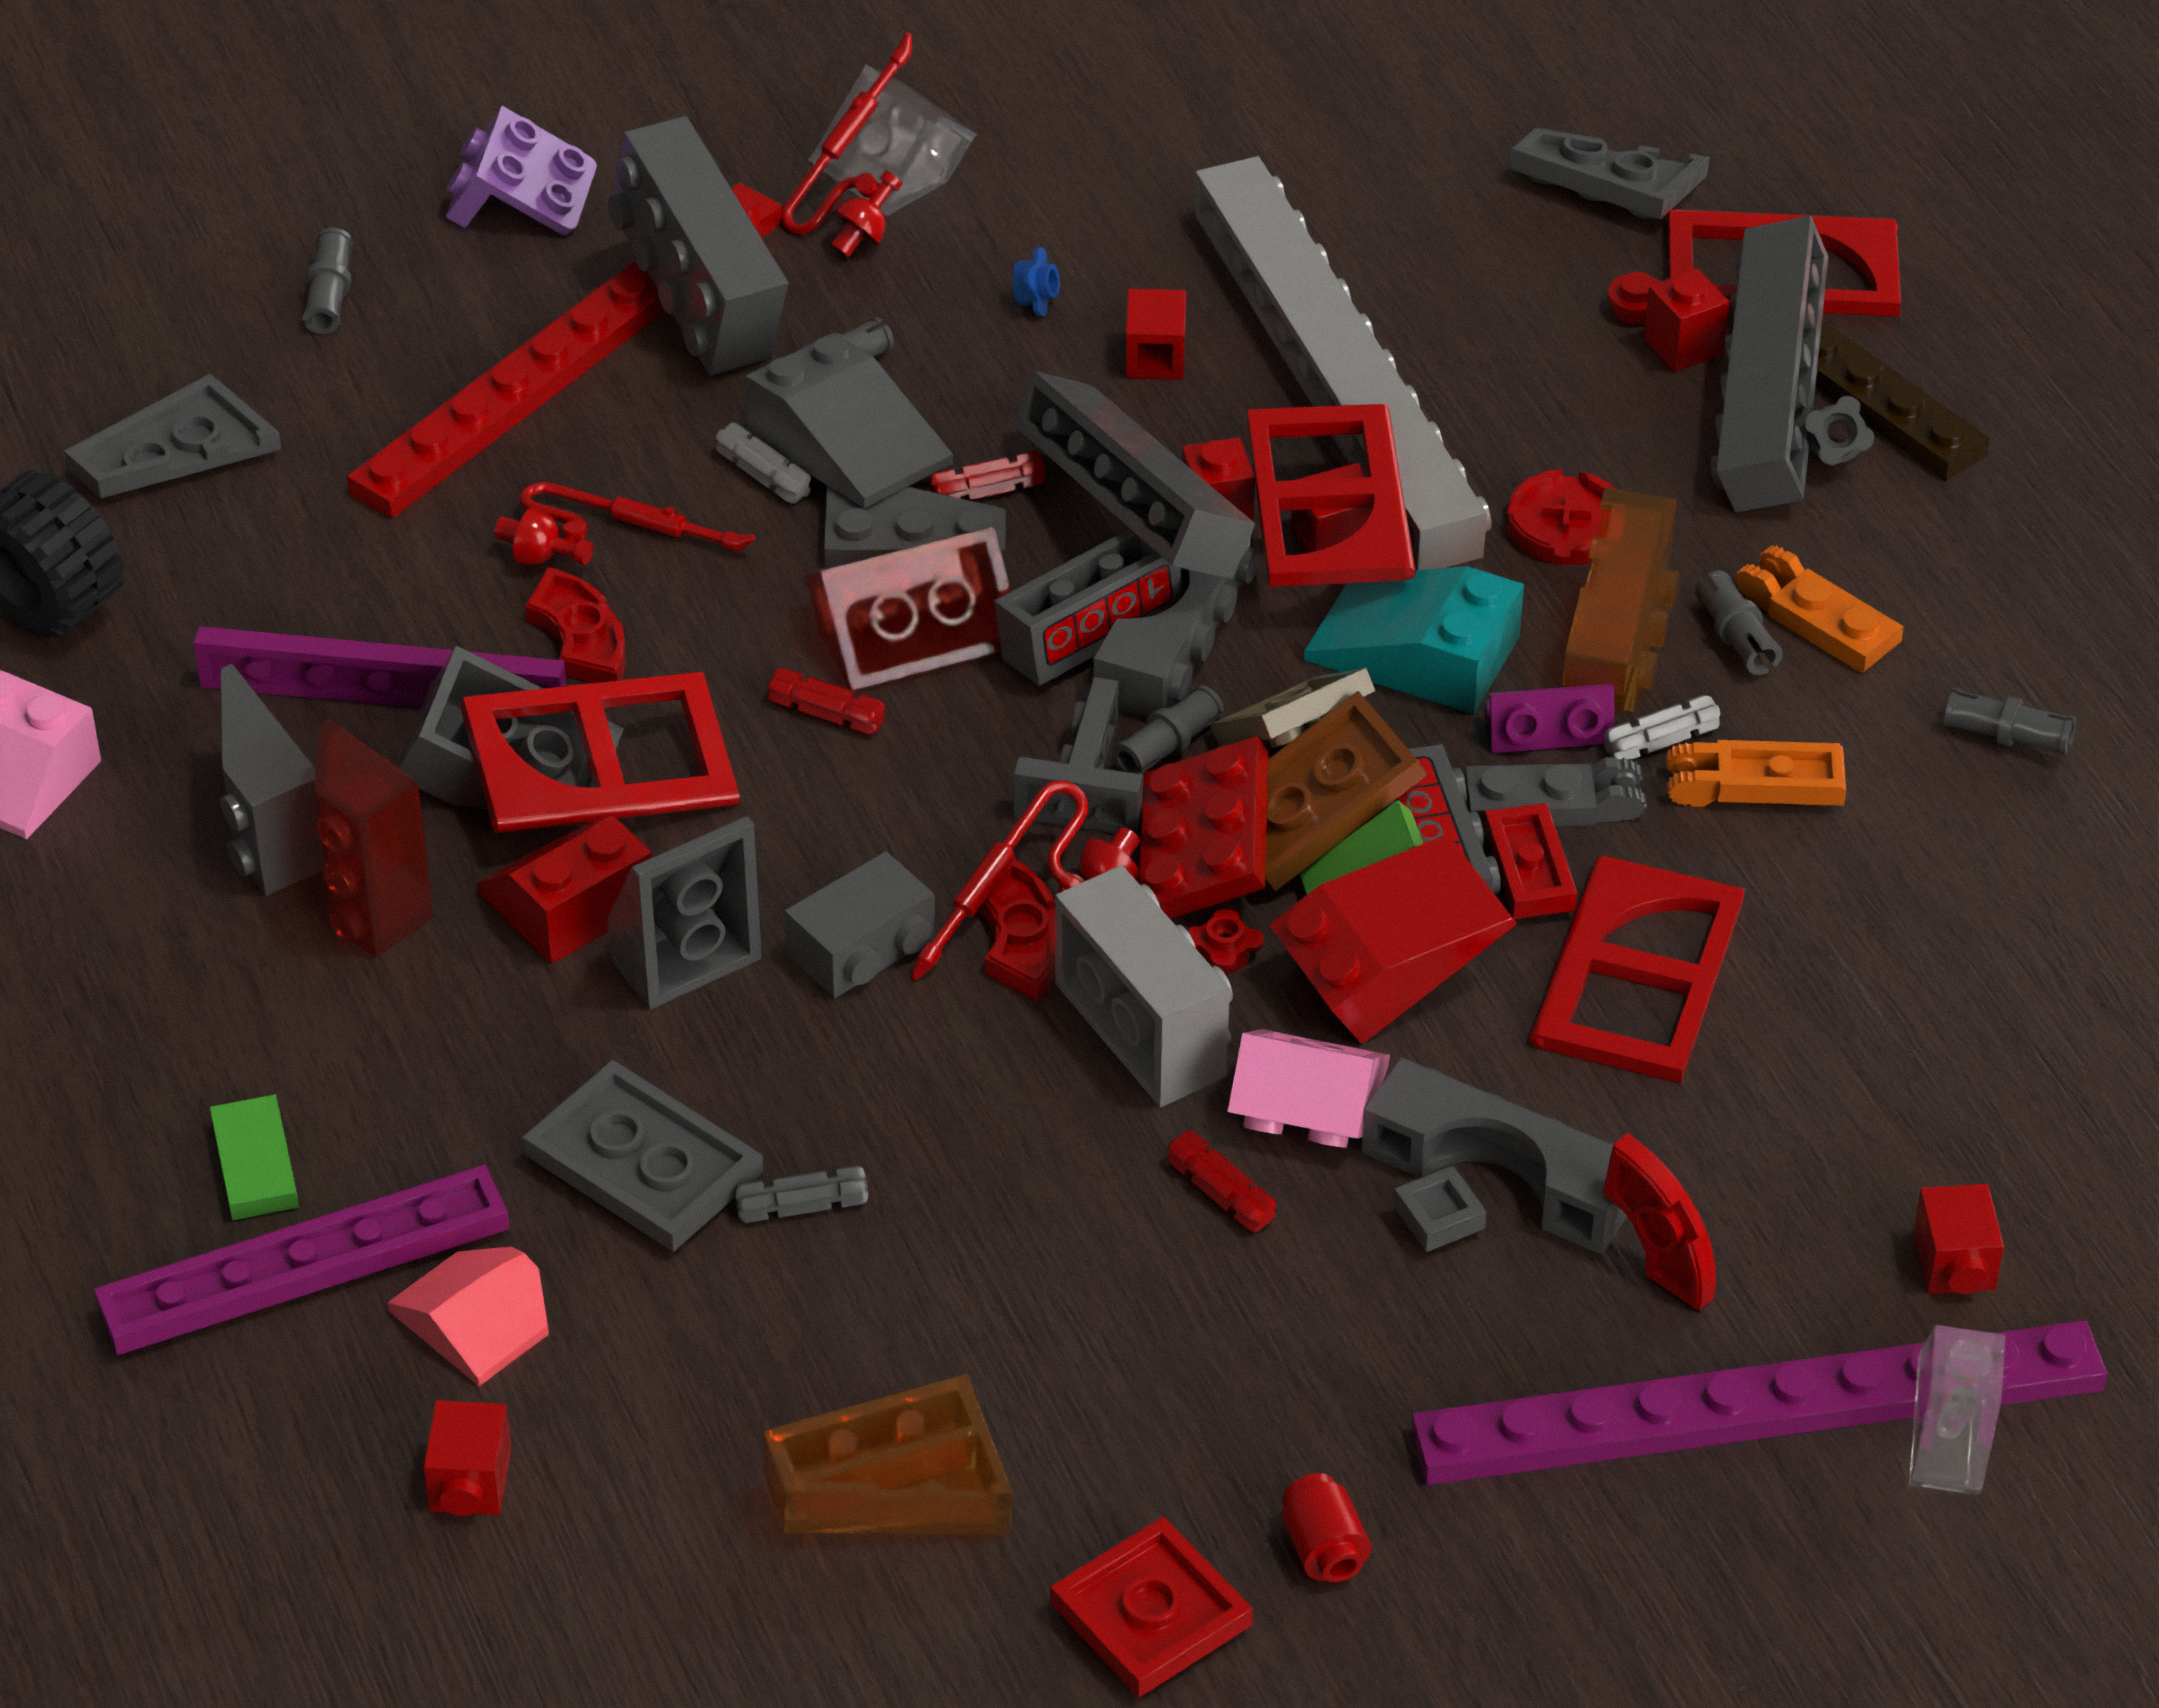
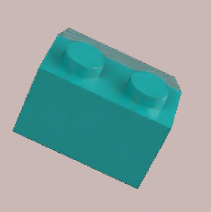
[1304,566,1524,715]

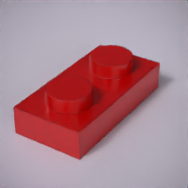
[1484,803,1577,919]

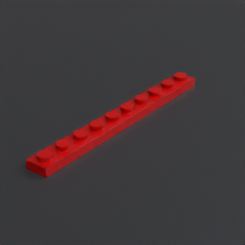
[347,182,783,519]

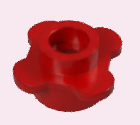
[1188,909,1264,973]

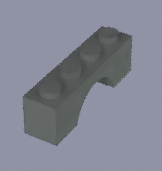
[1094,531,1259,718]
[1362,1057,1627,1255]

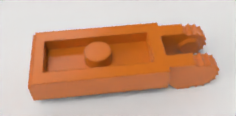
[1734,545,1904,673]
[1666,740,1846,807]

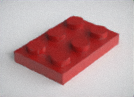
[1139,735,1269,919]

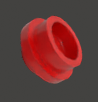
[1608,272,1660,324]

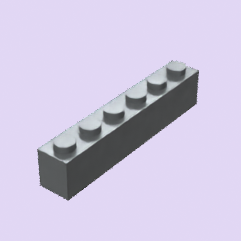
[1711,215,1828,513]
[1012,371,1255,579]

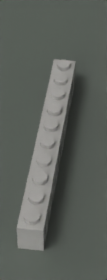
[1195,156,1491,570]

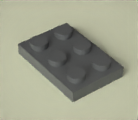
[522,1060,763,1252]

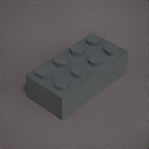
[608,115,789,376]

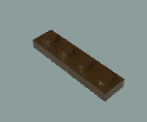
[1815,320,1990,481]

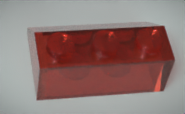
[805,526,1011,690]
[314,719,434,958]

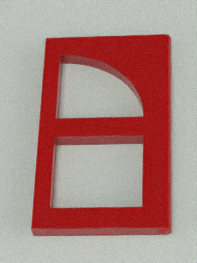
[1666,209,1901,316]
[1247,404,1416,587]
[460,672,740,833]
[1529,856,1745,1083]

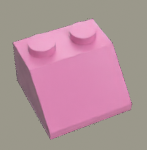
[0,670,101,840]
[1227,1029,1390,1148]

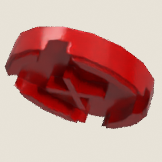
[1506,470,1626,565]

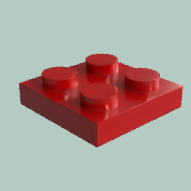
[1050,1516,1253,1698]

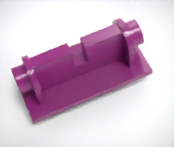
[1484,683,1614,753]

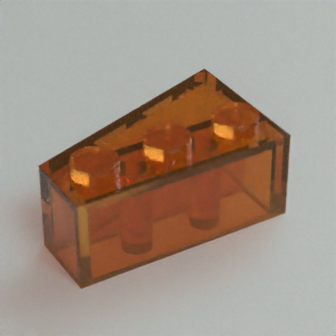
[1562,487,1680,712]
[763,1374,1013,1534]

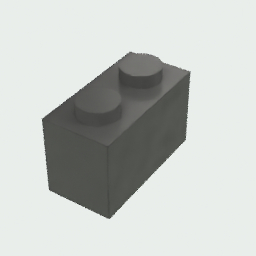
[784,851,936,999]

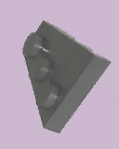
[64,373,282,498]

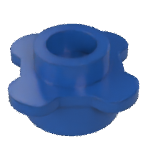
[1012,247,1060,316]

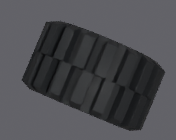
[0,470,124,638]

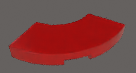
[525,567,626,683]
[977,859,1055,1001]
[1602,1133,1716,1311]

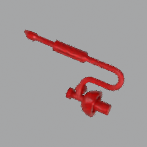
[781,32,912,258]
[494,482,756,566]
[911,780,1140,981]

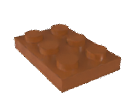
[1265,691,1428,891]

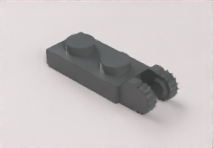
[1465,757,1647,828]

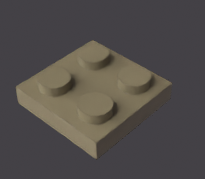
[1210,668,1375,748]

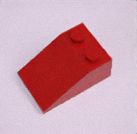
[1269,834,1517,1045]

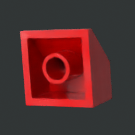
[477,816,652,964]

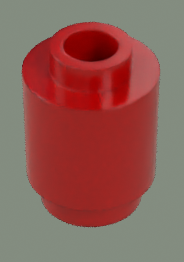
[1281,1473,1372,1582]

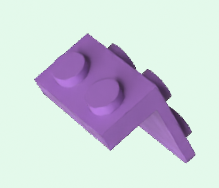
[446,106,597,235]

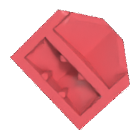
[387,1246,549,1386]

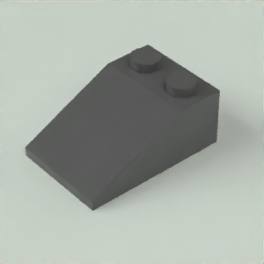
[745,333,953,508]
[393,645,624,825]
[220,664,334,896]
[607,816,762,1010]

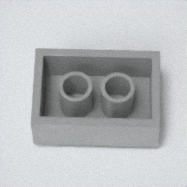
[1055,865,1233,1108]

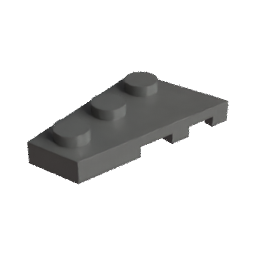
[1509,128,1710,220]
[824,486,1006,567]

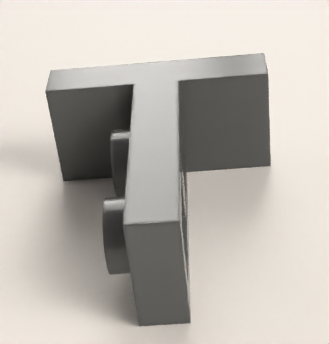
[1014,677,1143,836]

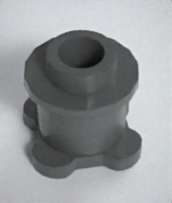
[1805,396,1874,466]

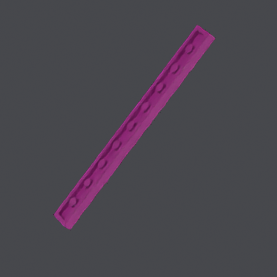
[1411,1320,2107,1485]

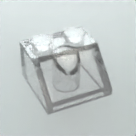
[809,64,977,215]

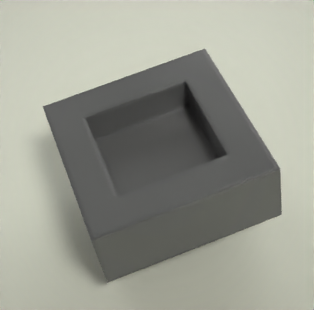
[1393,1166,1487,1252]

